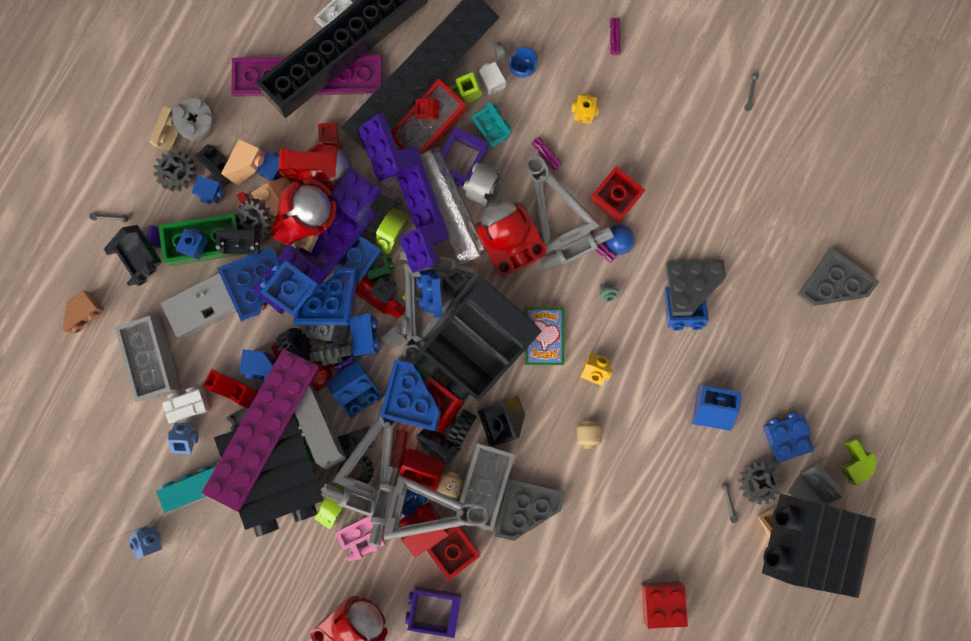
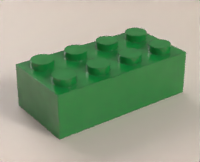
[159,213,242,266]

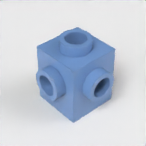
[168,423,199,454]
[129,526,162,559]

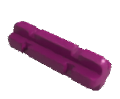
[610,18,621,55]
[532,137,562,170]
[591,232,617,263]

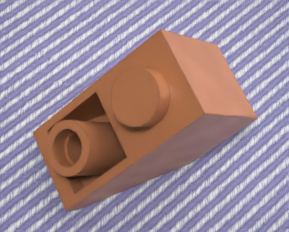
[63,290,104,333]

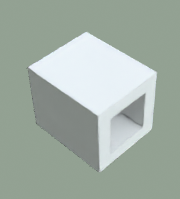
[478,62,506,96]

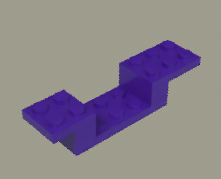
[359,113,450,273]
[252,168,381,314]

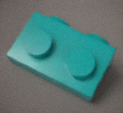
[471,101,512,149]

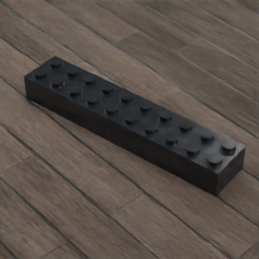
[256,0,428,119]
[341,0,500,153]

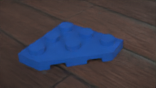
[217,246,277,322]
[293,268,359,325]
[380,360,441,431]

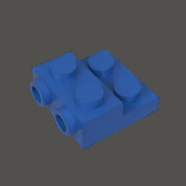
[336,236,382,282]
[258,258,318,316]
[416,269,443,318]
[665,287,709,331]
[763,412,814,463]

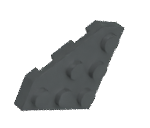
[797,248,879,306]
[665,260,726,316]
[495,478,565,541]

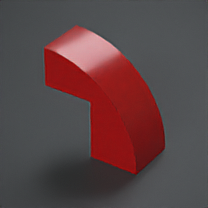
[203,369,259,409]

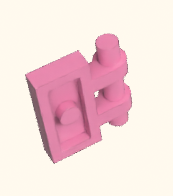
[335,516,385,562]

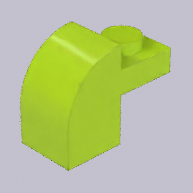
[449,72,482,103]
[373,208,410,255]
[840,439,877,485]
[314,484,345,529]

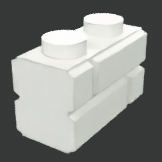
[162,386,211,424]

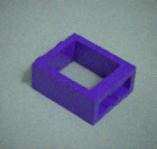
[434,127,489,188]
[405,586,461,638]

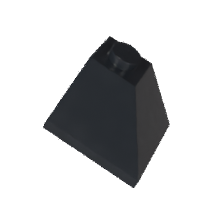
[478,396,525,447]

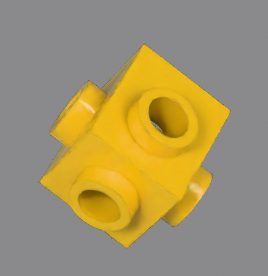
[571,94,599,123]
[581,352,613,386]

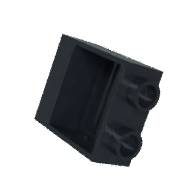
[417,275,542,402]
[214,414,323,537]
[762,493,876,598]

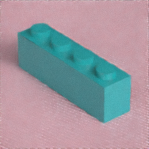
[156,462,218,513]

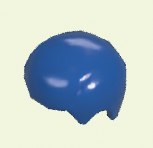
[509,47,537,78]
[605,224,635,255]
[402,489,427,516]

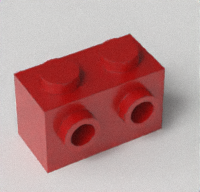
[399,448,445,490]

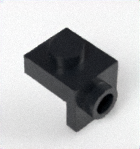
[370,278,398,304]

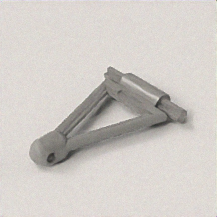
[526,156,614,271]
[399,248,476,364]
[321,402,397,516]
[368,466,488,547]

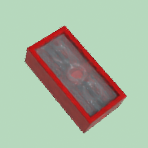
[391,79,469,160]

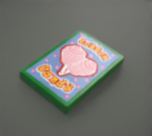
[525,307,564,365]

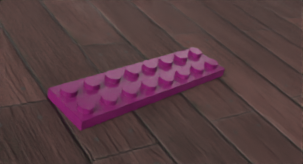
[231,55,382,97]
[201,349,319,512]

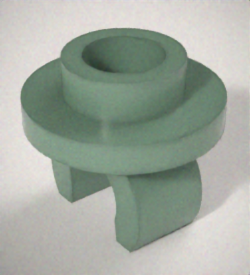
[600,282,619,302]

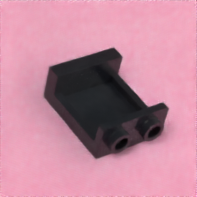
[104,225,162,286]

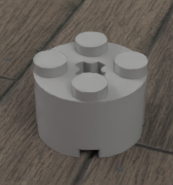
[172,98,214,141]
[463,162,504,207]

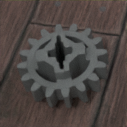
[153,150,196,192]
[237,198,275,240]
[309,343,352,365]
[738,461,783,505]

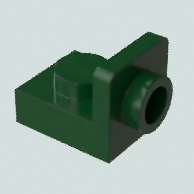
[367,254,395,282]

